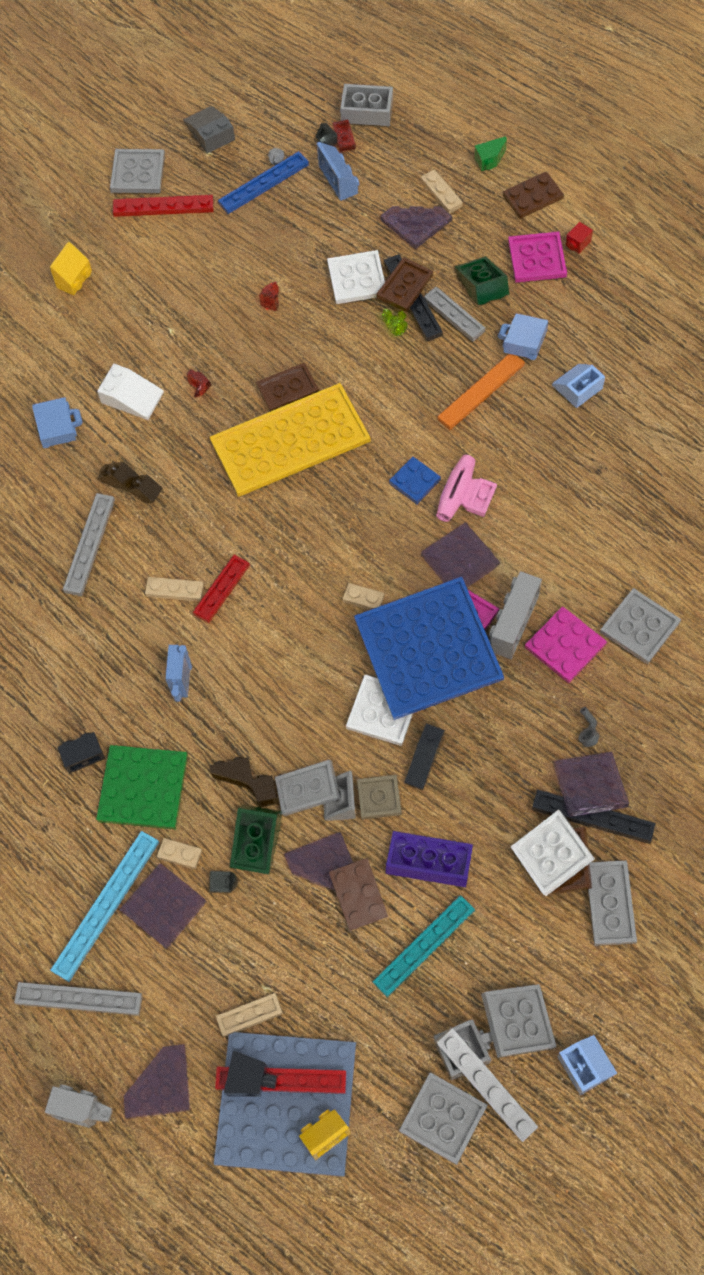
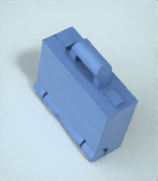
[498,313,548,360]
[32,397,83,448]
[166,645,192,702]

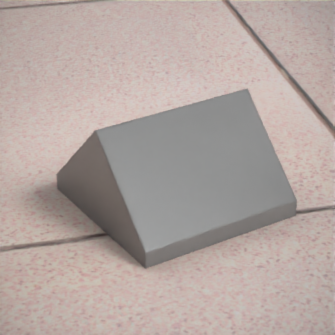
[324,771,356,821]

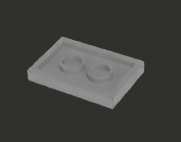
[275,760,340,816]

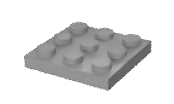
[110,149,165,193]
[600,588,681,665]
[481,984,556,1058]
[399,1072,487,1165]

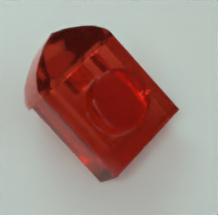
[259,281,279,311]
[187,369,212,398]

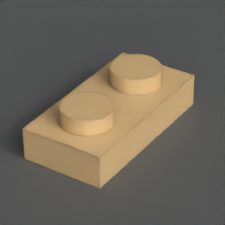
[343,583,385,610]
[157,838,202,870]

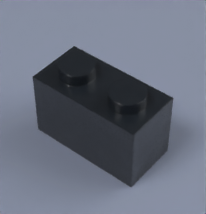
[57,732,105,774]

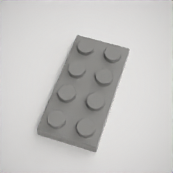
[588,860,637,946]

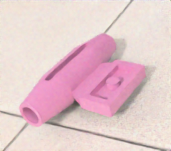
[436,455,497,522]

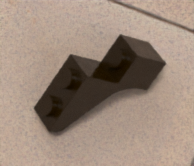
[97,461,163,504]
[209,757,278,807]

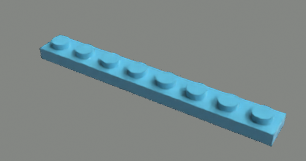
[50,831,159,982]

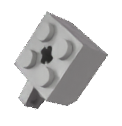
[434,1020,493,1080]
[44,1084,113,1128]

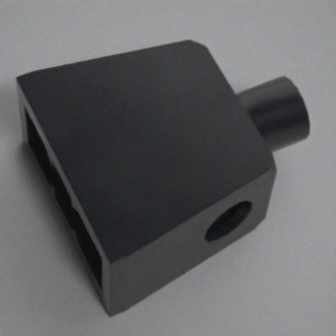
[224,1051,278,1097]

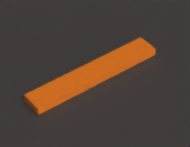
[437,354,525,430]

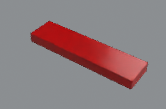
[192,554,250,624]

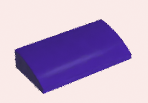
[386,831,473,888]

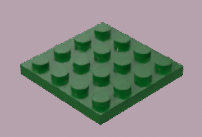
[96,745,188,830]

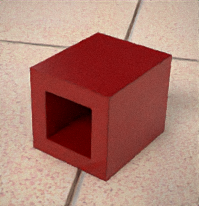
[566,222,593,254]

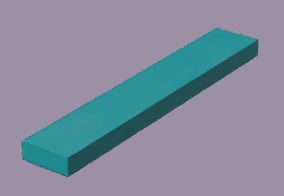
[372,895,475,998]

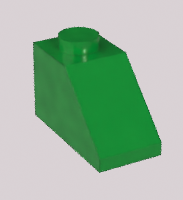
[474,136,507,172]

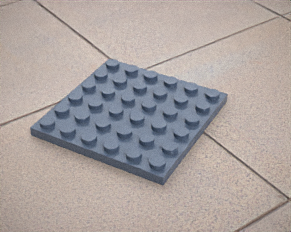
[214,1032,356,1177]

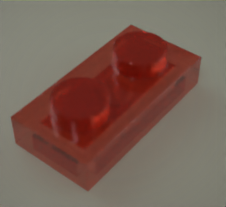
[332,119,356,152]

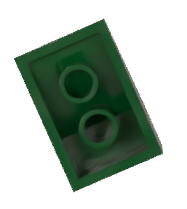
[455,256,510,305]
[230,805,282,875]

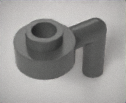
[578,707,600,747]

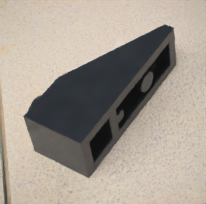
[404,723,445,790]

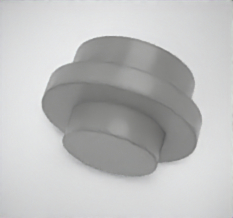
[268,148,284,165]

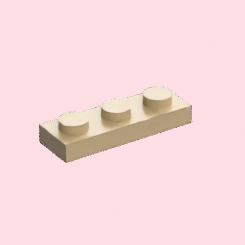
[421,169,463,214]
[145,577,204,602]
[216,993,283,1037]

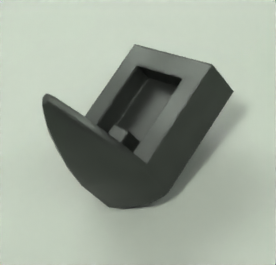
[315,123,337,146]
[208,871,238,893]

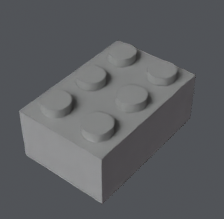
[340,84,393,126]

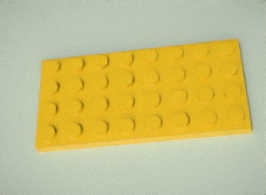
[210,383,371,497]

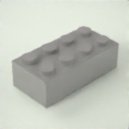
[489,571,542,660]

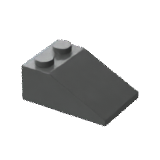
[183,106,235,154]

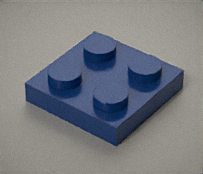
[389,457,441,504]

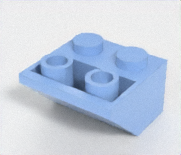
[552,364,605,408]
[557,1035,617,1095]

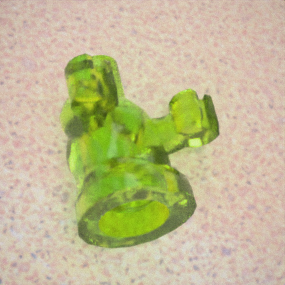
[382,308,408,336]

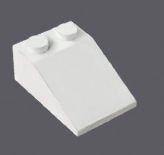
[97,364,164,420]

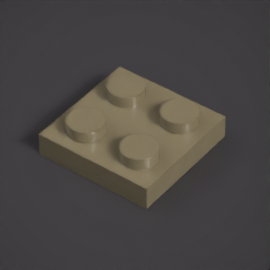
[357,775,402,820]

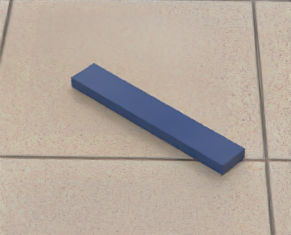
[218,151,309,214]

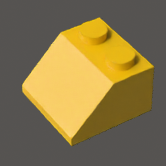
[50,242,92,295]
[299,1109,351,1161]

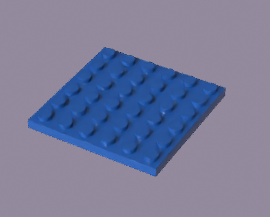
[354,577,504,720]

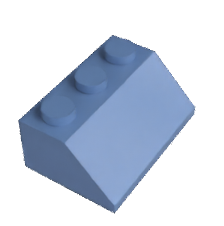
[317,142,359,201]

